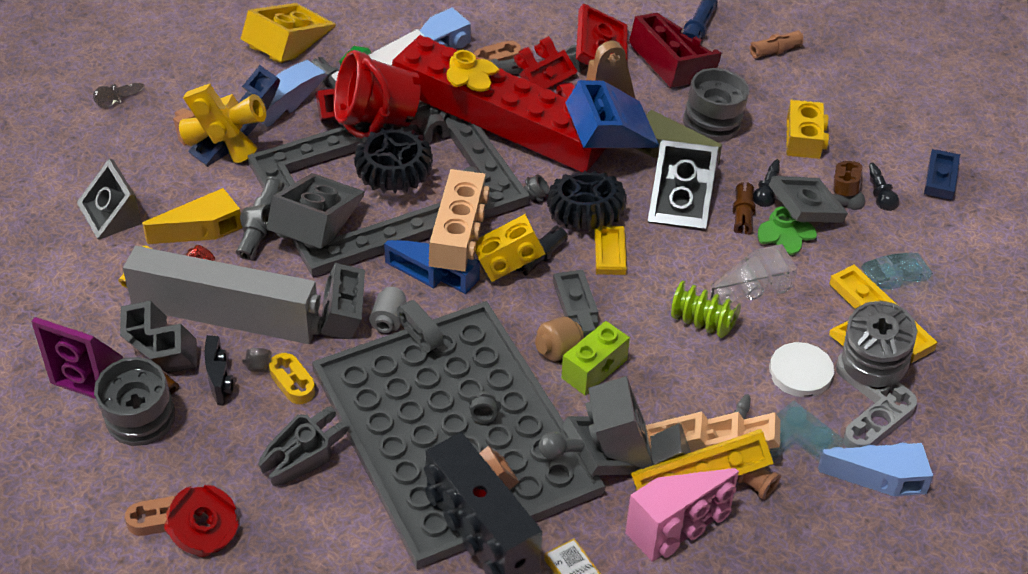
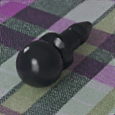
[753,159,780,207]
[869,162,899,211]

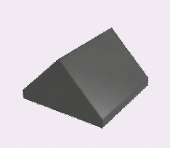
[77,159,142,240]

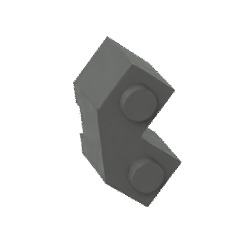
[120,300,197,372]

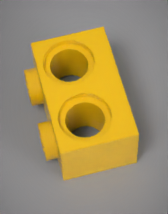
[786,100,829,159]
[474,214,546,282]

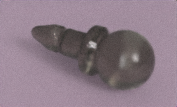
[93,83,145,108]

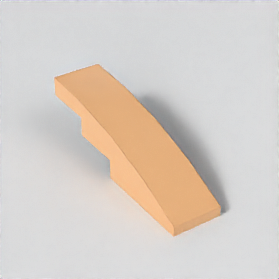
[646,412,781,452]

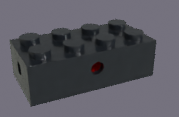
[424,432,543,574]

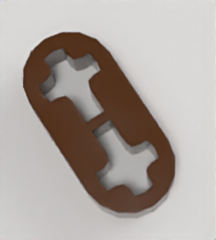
[833,161,863,196]

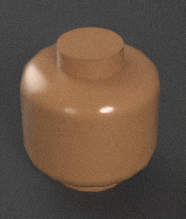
[535,316,584,362]

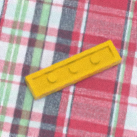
[829,264,938,363]
[631,429,774,490]

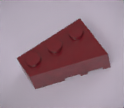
[628,12,722,88]

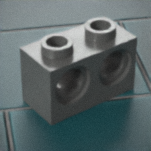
[320,263,365,339]

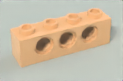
[429,169,490,271]

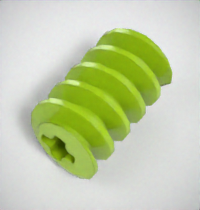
[671,280,741,338]

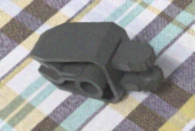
[258,406,350,486]

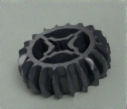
[354,127,433,194]
[547,170,627,232]

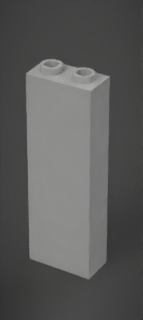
[123,246,323,344]

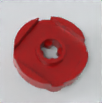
[164,485,238,557]

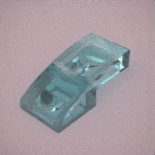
[861,253,933,289]

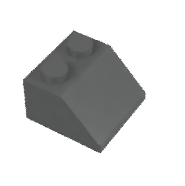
[586,376,654,468]

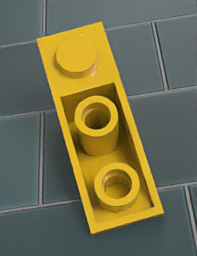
[142,188,243,244]

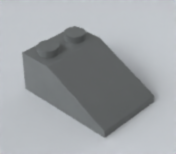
[648,140,718,230]
[267,173,365,249]

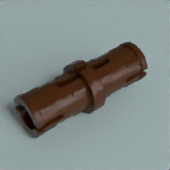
[732,182,756,235]

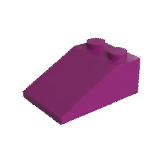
[31,317,123,399]

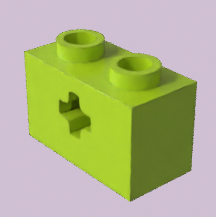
[561,321,630,396]

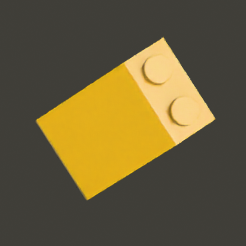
[240,3,336,63]

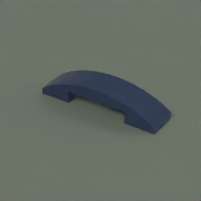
[188,65,281,167]

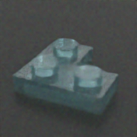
[769,401,844,462]

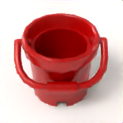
[334,50,421,139]

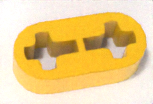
[269,353,315,404]

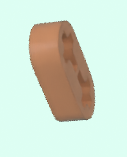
[473,41,521,61]
[124,496,175,536]

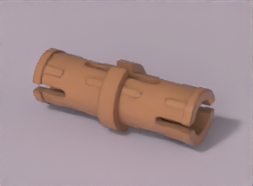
[750,30,804,59]

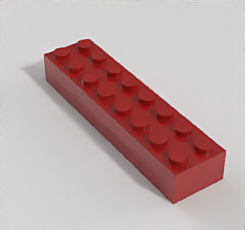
[392,35,606,172]

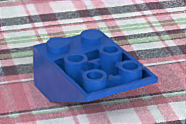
[565,80,659,148]

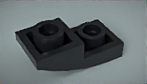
[204,335,234,406]

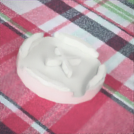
[769,342,834,397]

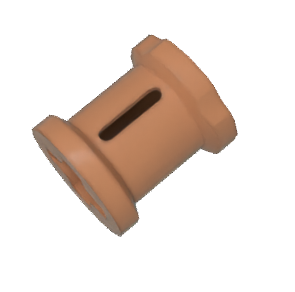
[737,467,781,500]

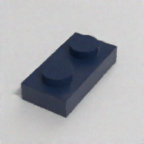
[924,149,960,200]

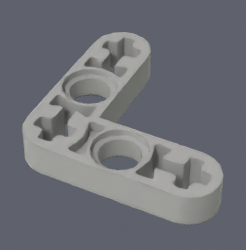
[836,353,917,448]

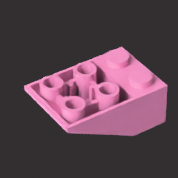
[625,468,739,562]

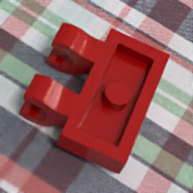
[513,36,578,89]

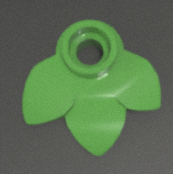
[758,206,817,255]

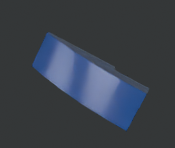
[384,240,480,294]

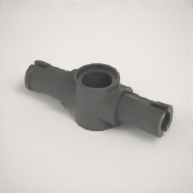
[236,176,285,261]

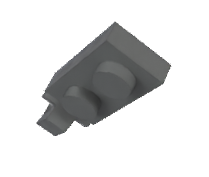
[553,270,599,338]

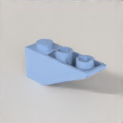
[419,8,471,49]
[818,443,933,496]

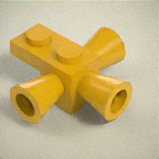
[179,83,266,163]

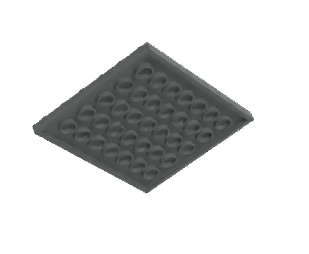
[312,301,605,569]

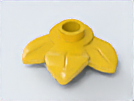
[447,50,499,91]

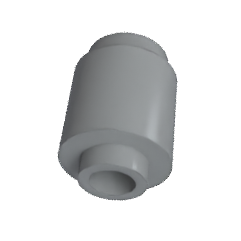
[369,287,407,333]

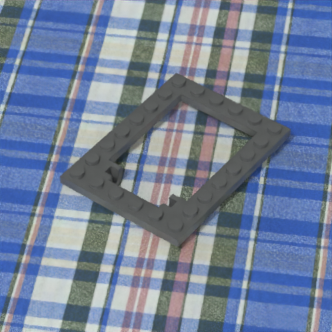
[248,102,530,277]

